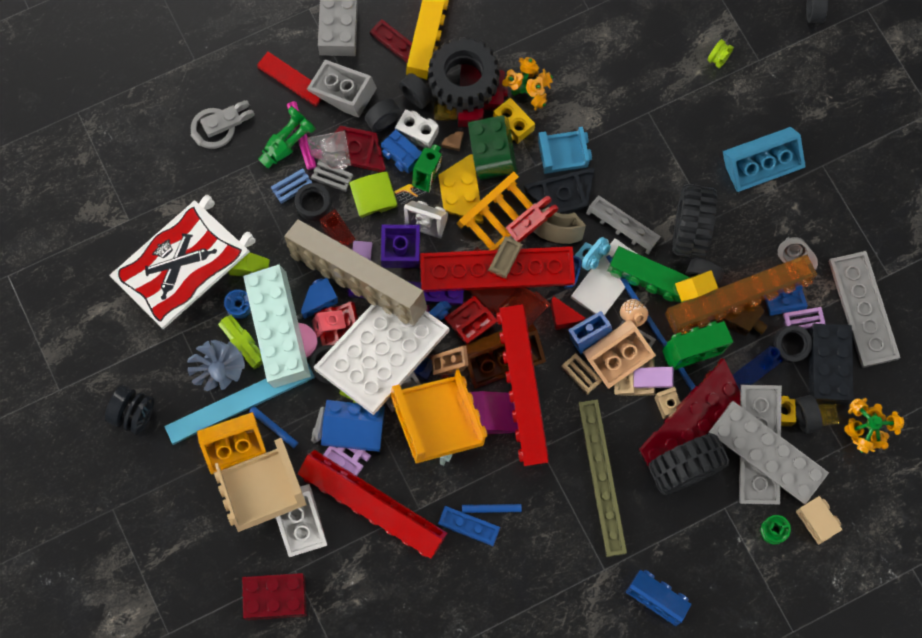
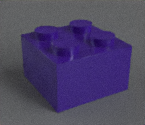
[381,225,420,268]

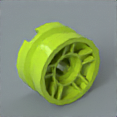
[707,39,734,68]

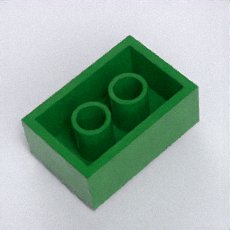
[662,321,733,370]

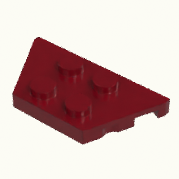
[315,125,386,172]

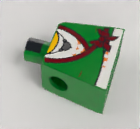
[412,145,442,193]

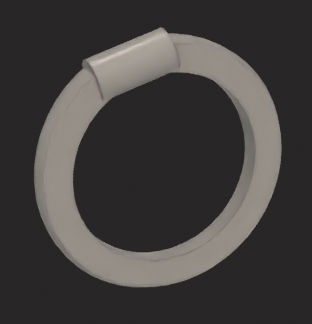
[191,108,235,149]

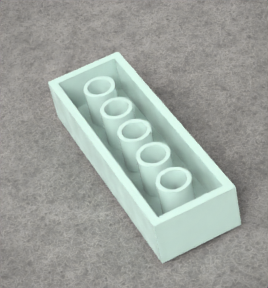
[243,265,311,388]

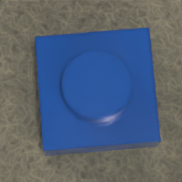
[428,301,452,320]

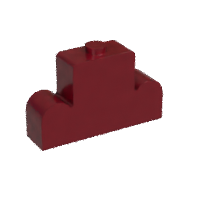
[458,64,508,127]

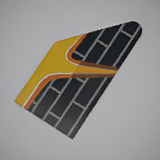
[394,184,426,205]

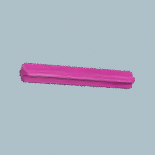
[287,101,316,170]

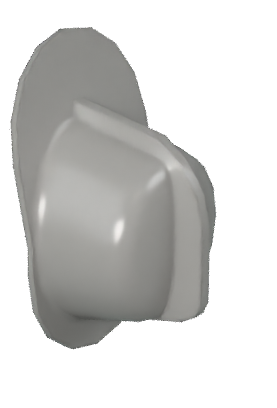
[778,237,818,276]

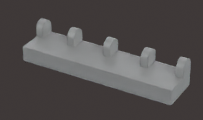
[586,195,661,255]

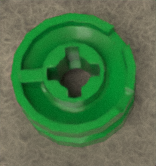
[760,515,791,545]

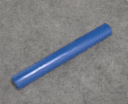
[249,406,298,449]
[462,504,522,513]

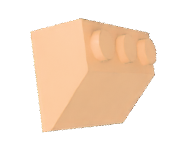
[583,319,656,389]

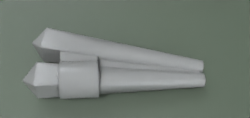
[311,407,325,443]

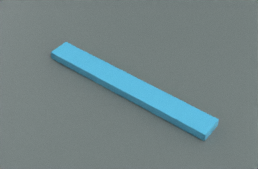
[164,364,315,445]

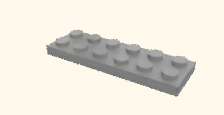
[828,251,901,368]
[739,385,782,504]
[708,401,829,504]

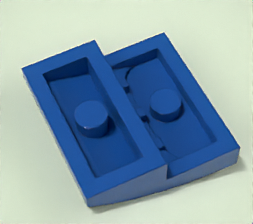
[761,270,808,316]

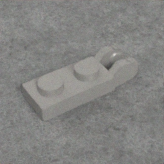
[200,100,254,137]

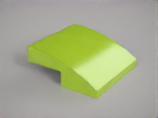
[349,172,398,218]

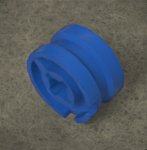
[224,290,251,319]

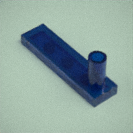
[733,346,783,392]

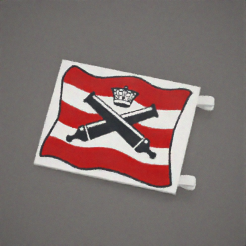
[110,195,255,329]

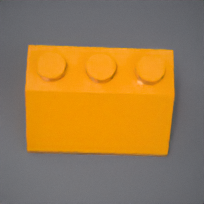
[197,412,267,474]

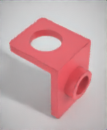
[312,310,346,338]

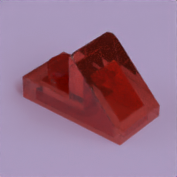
[320,209,355,246]

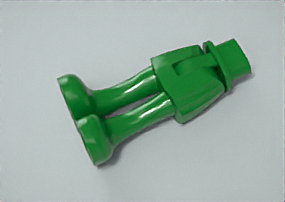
[258,106,316,169]

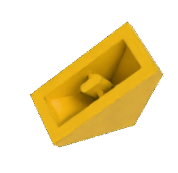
[675,270,718,302]

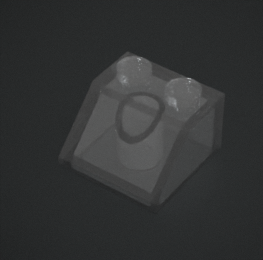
[307,131,351,169]

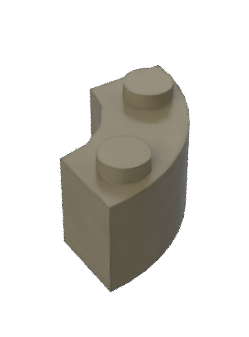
[533,207,586,244]

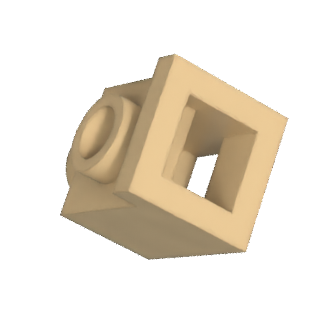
[654,387,681,419]

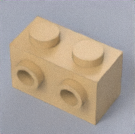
[796,496,842,545]

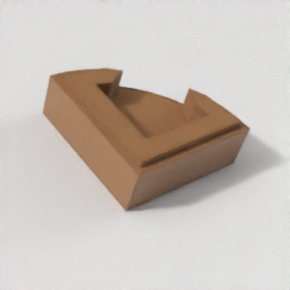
[442,132,464,151]

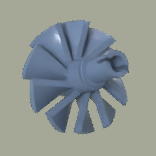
[187,340,245,391]

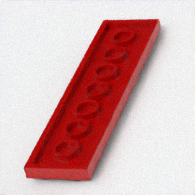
[420,247,575,292]

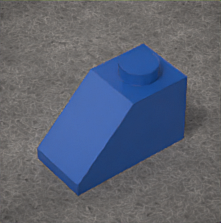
[301,278,338,319]

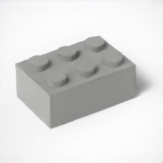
[318,0,358,56]

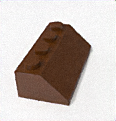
[460,320,546,389]

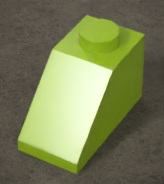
[228,252,270,276]

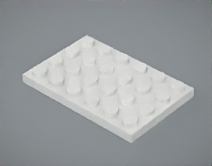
[314,305,449,415]

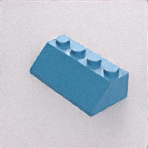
[723,127,805,192]

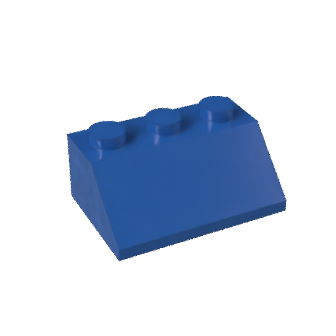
[321,400,385,452]
[626,570,691,626]

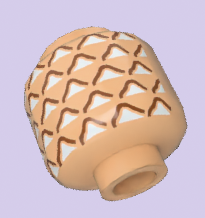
[620,299,648,327]

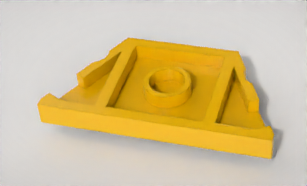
[438,154,483,224]

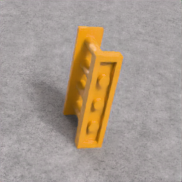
[456,172,533,250]

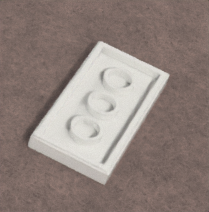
[571,239,637,315]

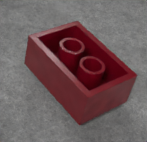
[242,573,307,620]

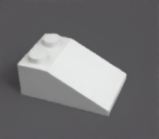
[404,201,448,239]
[276,484,327,557]

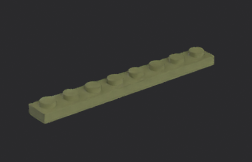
[578,399,627,557]

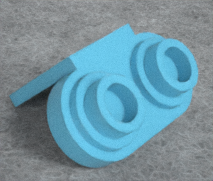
[575,237,611,270]

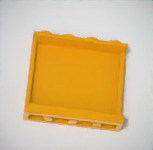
[390,369,487,463]

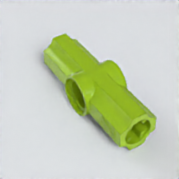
[218,315,263,369]

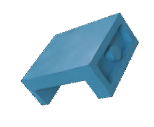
[538,127,592,174]

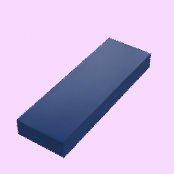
[438,506,500,546]

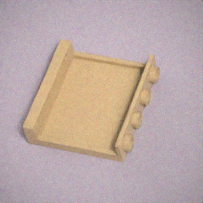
[214,438,307,532]

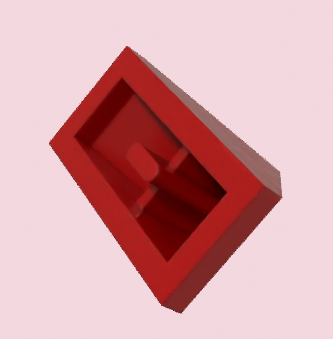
[551,297,585,330]

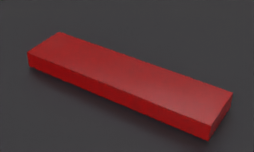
[257,52,322,107]

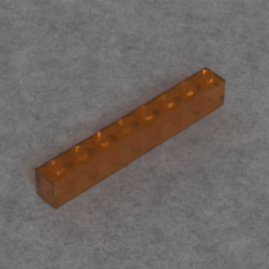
[665,254,817,335]

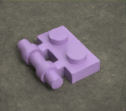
[323,446,371,476]

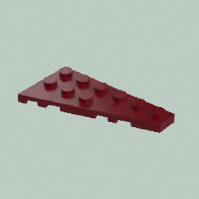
[639,358,741,466]

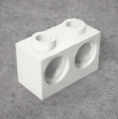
[395,109,439,149]

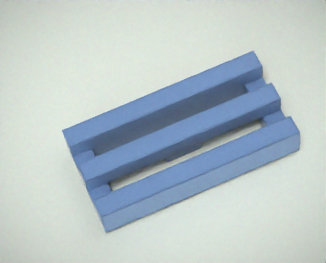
[271,168,312,204]

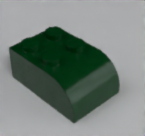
[468,115,517,180]

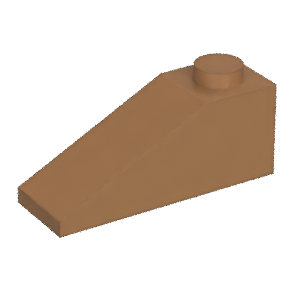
[431,346,468,375]

